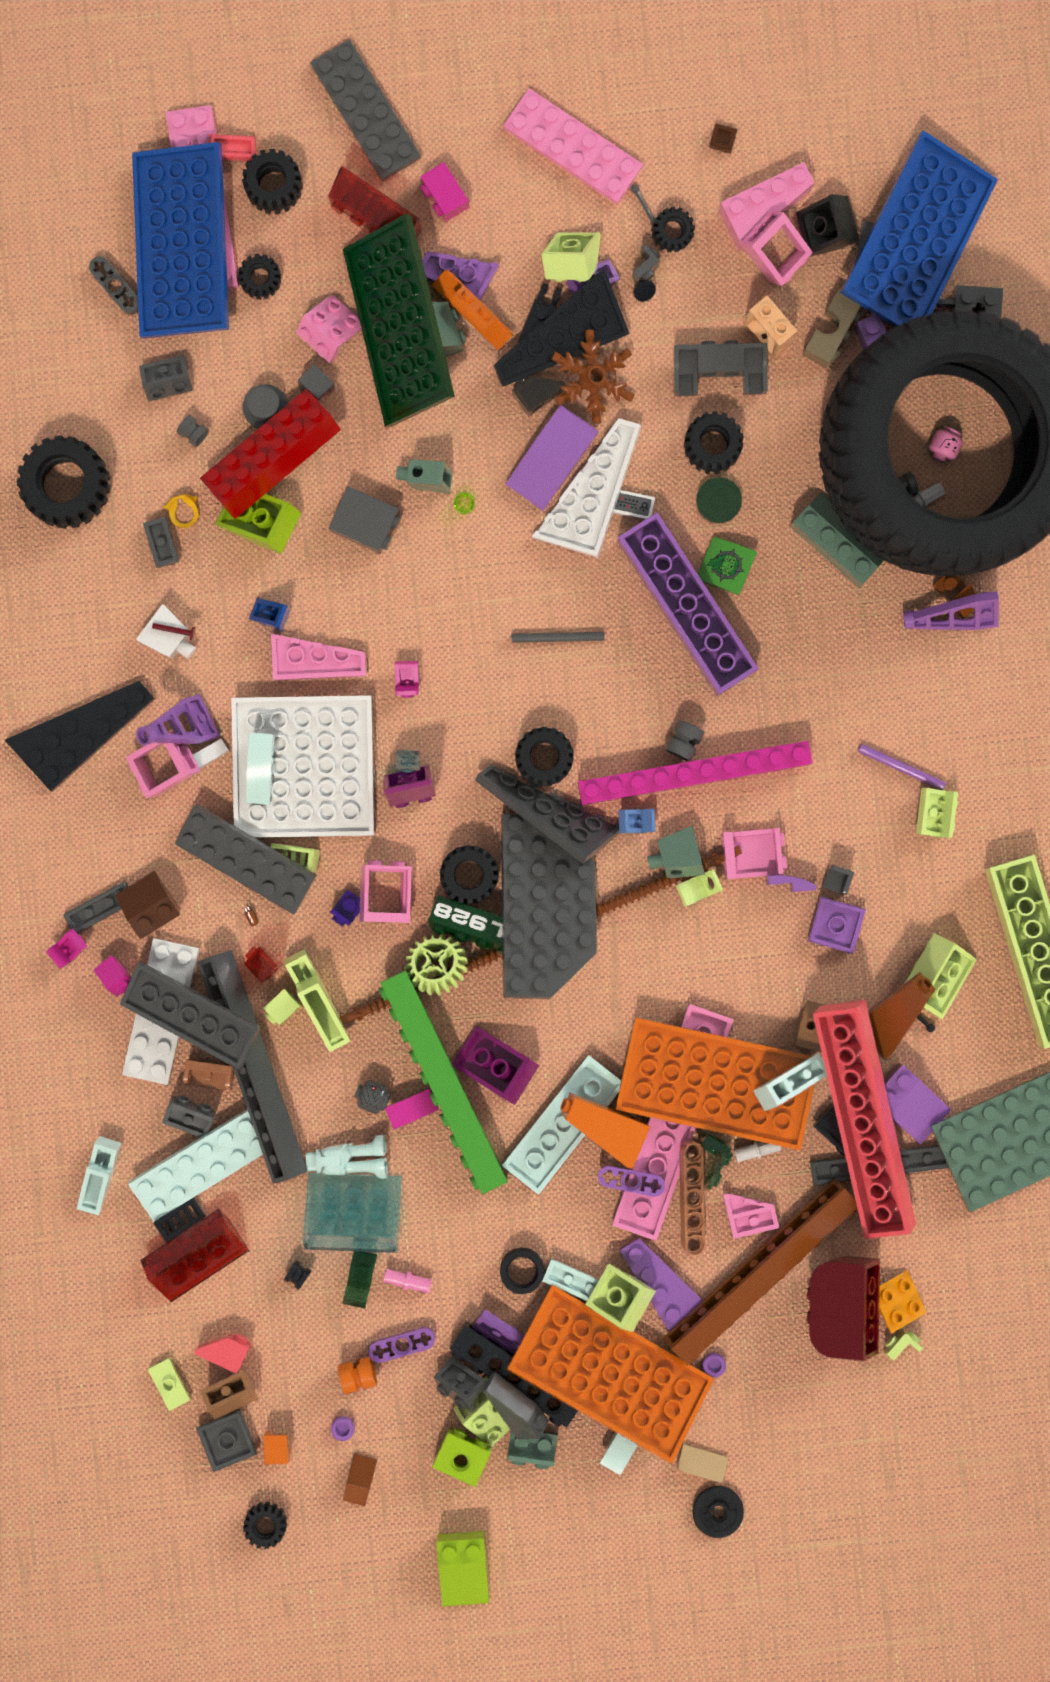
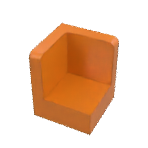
[264,1431,290,1465]

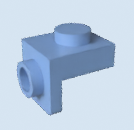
[618,809,656,834]

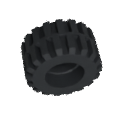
[242,149,303,214]
[684,411,744,474]
[515,727,574,787]
[439,845,498,904]

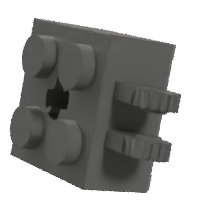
[936,285,1003,320]

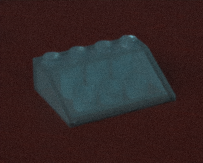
[303,1173,402,1253]

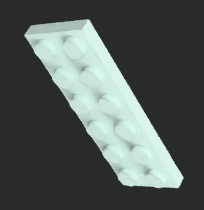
[502,1055,622,1195]
[128,1109,263,1222]

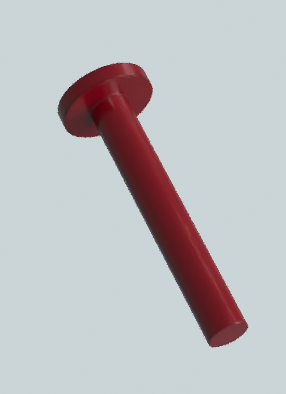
[152,623,196,641]

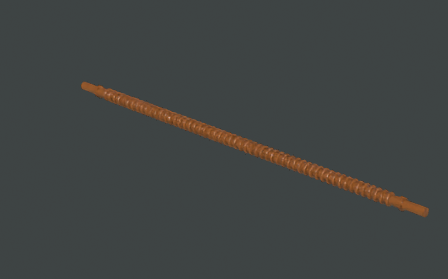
[339,845,742,1025]

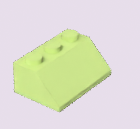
[904,933,977,1020]

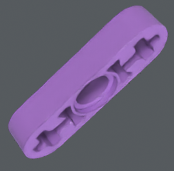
[597,1165,665,1197]
[369,1327,435,1363]

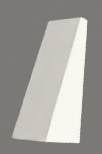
[193,739,229,769]

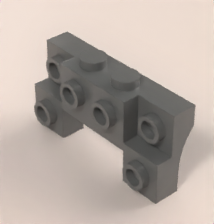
[673,340,768,396]

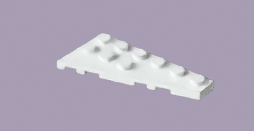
[532,418,641,558]

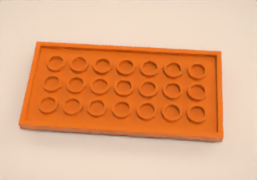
[616,1017,815,1151]
[507,1285,714,1464]

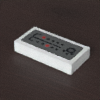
[613,490,655,520]

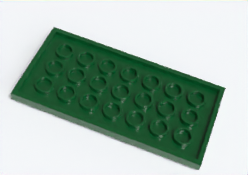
[342,214,455,427]

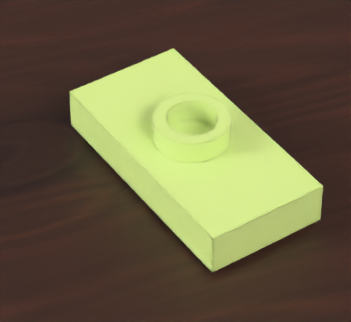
[148,1357,191,1411]

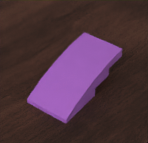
[506,405,599,511]

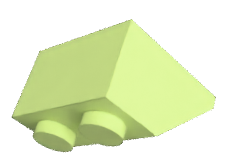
[541,232,601,282]
[585,1264,656,1332]

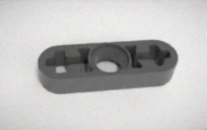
[89,257,138,315]

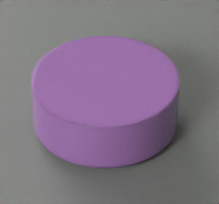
[702,1353,726,1378]
[331,1416,355,1441]

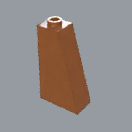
[868,972,936,1059]

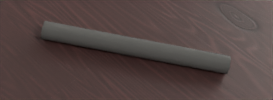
[511,631,604,643]

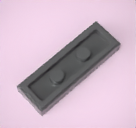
[63,881,128,934]

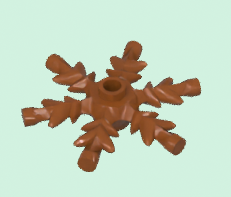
[551,330,635,424]

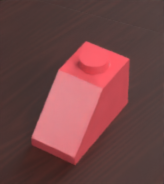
[194,1333,251,1374]

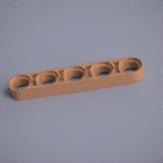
[679,1140,705,1255]

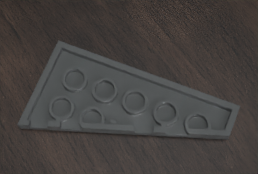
[475,764,620,864]

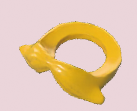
[163,494,199,528]

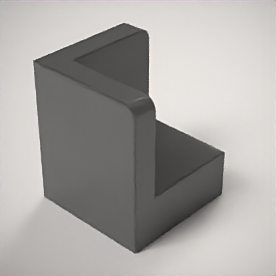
[298,364,334,399]
[822,865,854,895]

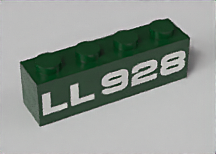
[428,895,503,956]

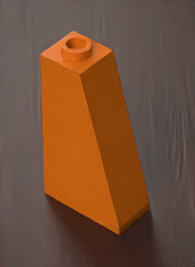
[560,1093,650,1170]

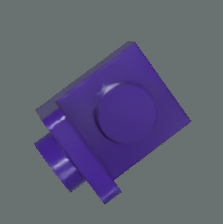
[330,889,360,927]

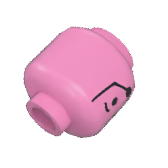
[929,427,963,463]

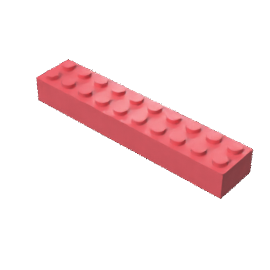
[813,1000,916,1239]

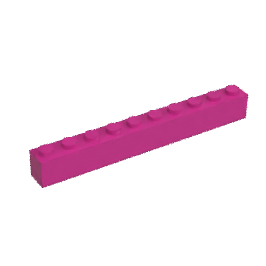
[577,741,813,806]

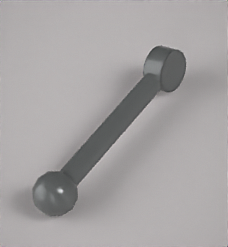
[631,184,655,225]

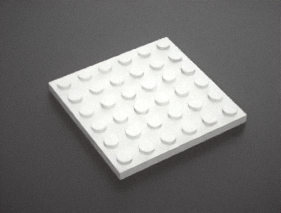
[231,696,374,837]

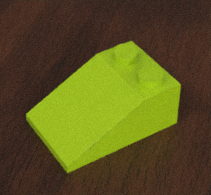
[215,494,301,554]
[437,1531,489,1607]

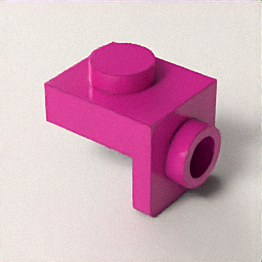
[395,661,419,698]
[46,928,87,969]

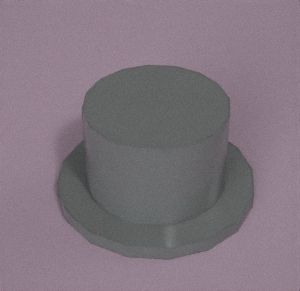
[242,384,288,429]

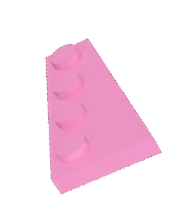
[271,634,366,681]

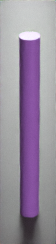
[858,744,946,790]

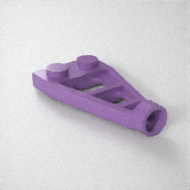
[903,591,999,630]
[136,694,220,746]

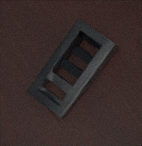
[154,1197,206,1243]

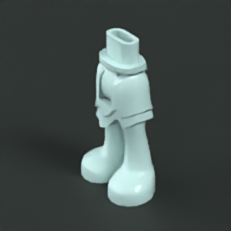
[306,1134,388,1179]

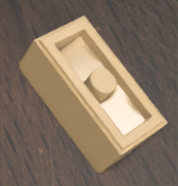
[676,1443,728,1483]

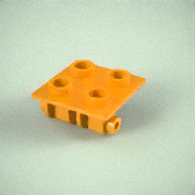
[879,1270,927,1334]

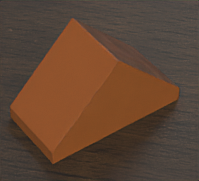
[343,1454,377,1506]

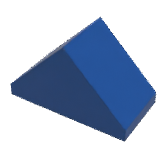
[249,598,291,632]

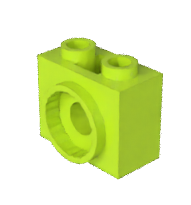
[432,1427,491,1487]

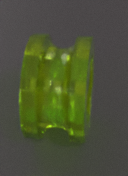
[454,492,475,515]

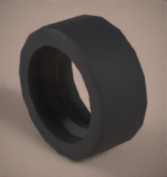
[500,1247,544,1294]

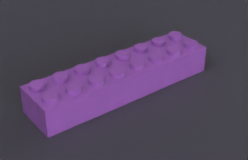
[617,512,759,697]

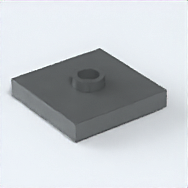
[196,1409,258,1472]

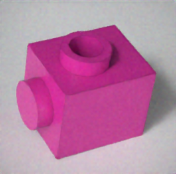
[93,955,131,997]

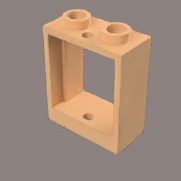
[744,296,797,360]

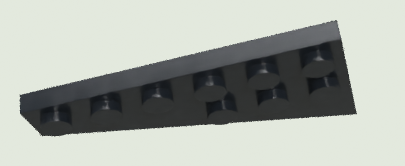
[493,268,630,387]
[5,681,155,792]

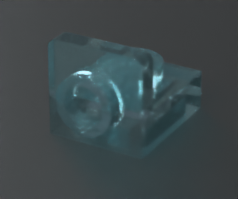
[394,750,420,773]

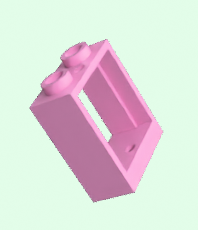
[740,209,813,286]
[126,731,200,799]
[359,861,412,923]

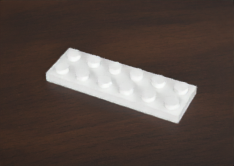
[122,938,200,1085]

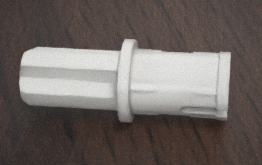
[912,483,945,508]
[734,1141,781,1163]

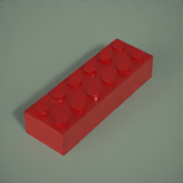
[200,389,341,519]

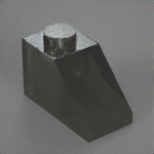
[512,376,566,417]

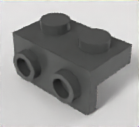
[162,1095,216,1137]

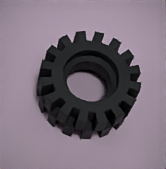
[651,207,695,253]
[238,254,281,300]
[243,1502,287,1549]

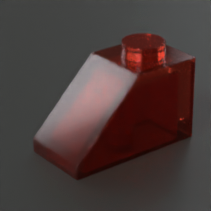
[244,946,282,983]

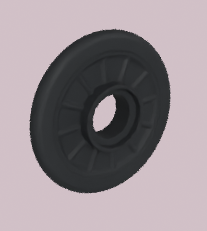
[692,1486,744,1538]

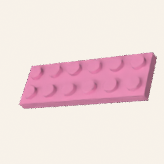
[503,88,643,205]

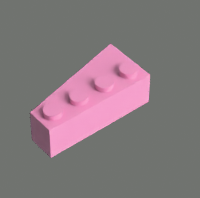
[719,162,814,251]

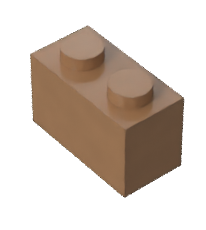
[200,1370,258,1419]

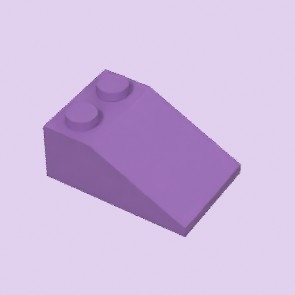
[884,1063,951,1145]

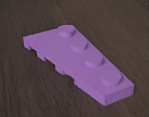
[619,1237,703,1331]

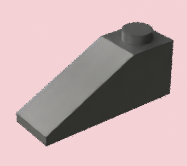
[482,1373,549,1440]

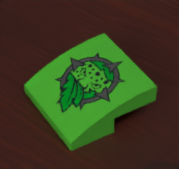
[698,537,757,596]

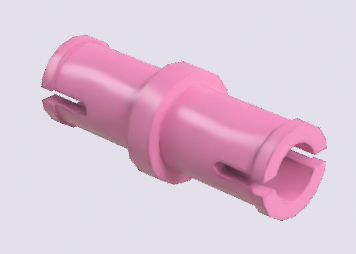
[383,1268,432,1294]

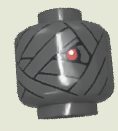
[354,1080,391,1114]

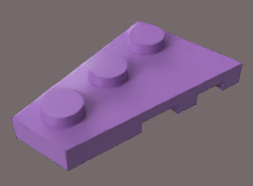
[422,251,499,301]

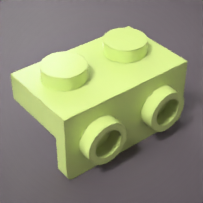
[916,788,958,838]

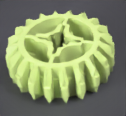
[405,933,468,996]

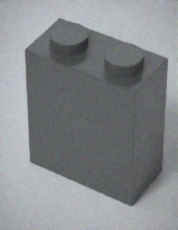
[329,486,401,554]

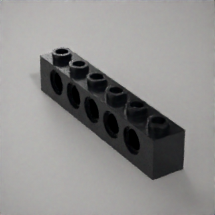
[449,1321,578,1428]

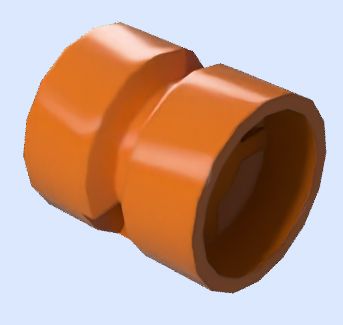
[338,1356,378,1395]

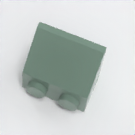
[432,302,466,357]

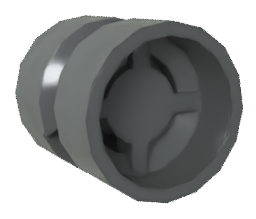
[664,720,705,762]

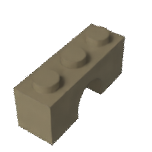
[803,289,863,368]

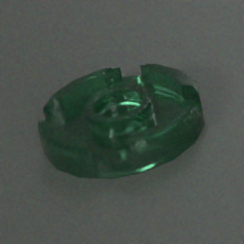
[696,477,742,524]

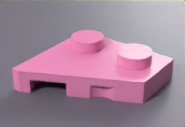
[723,1193,779,1239]

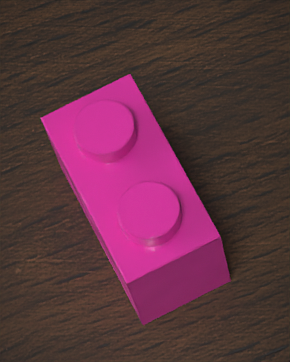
[420,162,469,222]

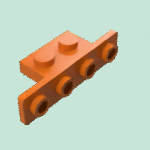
[432,269,513,350]

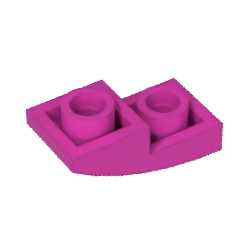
[385,1088,439,1129]

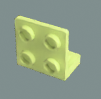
[453,1376,510,1447]

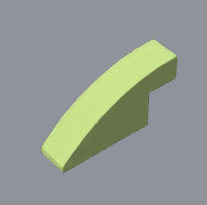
[284,949,351,1052]

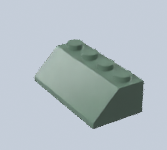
[790,492,884,588]

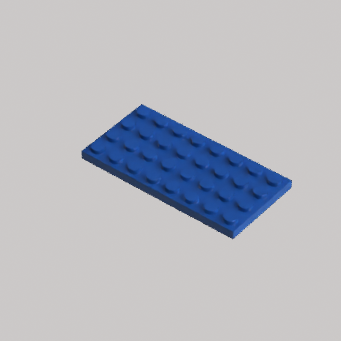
[840,130,998,327]
[132,142,229,339]

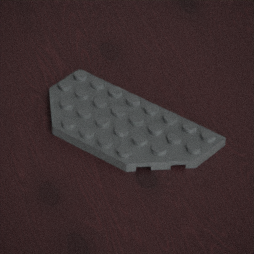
[501,814,597,999]

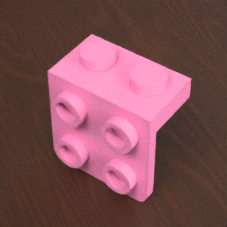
[296,295,362,364]

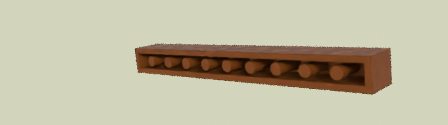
[663,1178,857,1365]

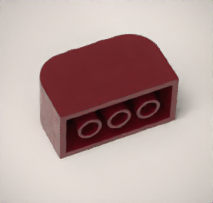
[807,1256,880,1362]

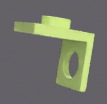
[676,869,723,907]

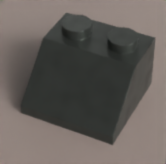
[796,194,859,257]

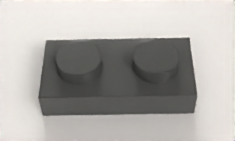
[143,517,180,569]

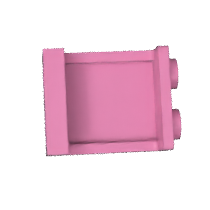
[721,828,787,879]

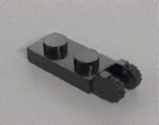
[518,283,562,343]

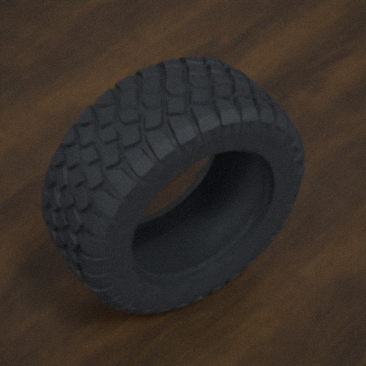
[819,310,1050,576]

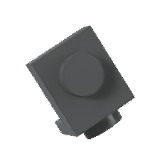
[632,244,660,284]

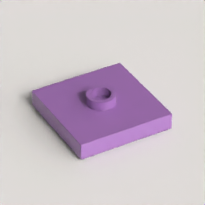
[808,896,866,954]

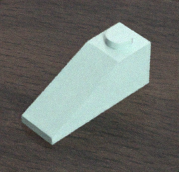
[753,1053,827,1111]

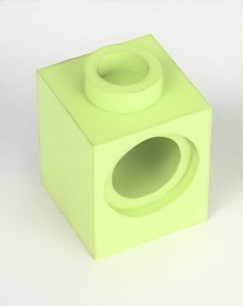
[263,989,302,1025]

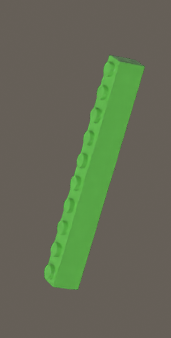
[378,969,507,1194]

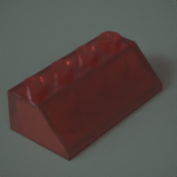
[328,166,421,237]
[140,1208,249,1302]

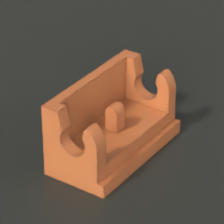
[183,1059,234,1091]

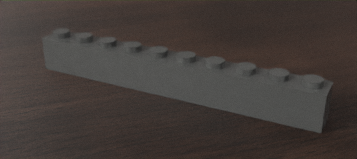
[197,950,308,1184]

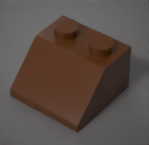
[115,870,180,940]

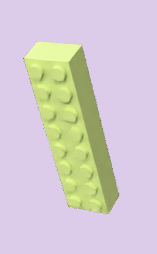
[984,855,1050,1049]

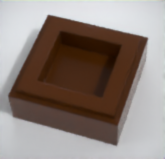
[709,123,738,154]

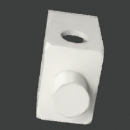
[136,604,196,659]

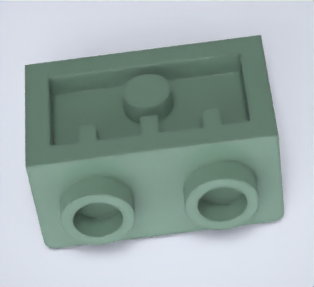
[507,1431,558,1469]

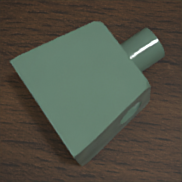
[396,459,453,494]
[647,826,705,878]

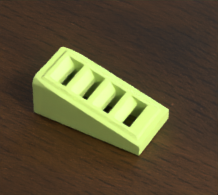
[270,843,320,873]

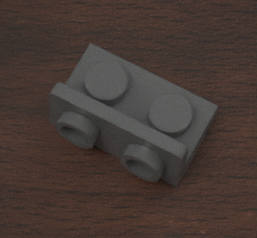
[139,355,193,401]
[434,1357,487,1412]

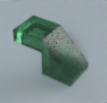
[342,1250,377,1309]

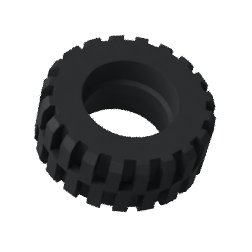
[16,435,111,529]

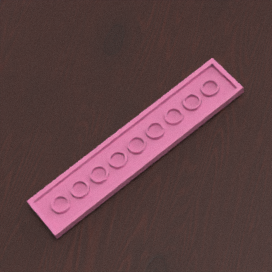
[612,1004,733,1241]

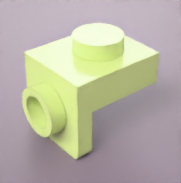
[883,1329,923,1360]

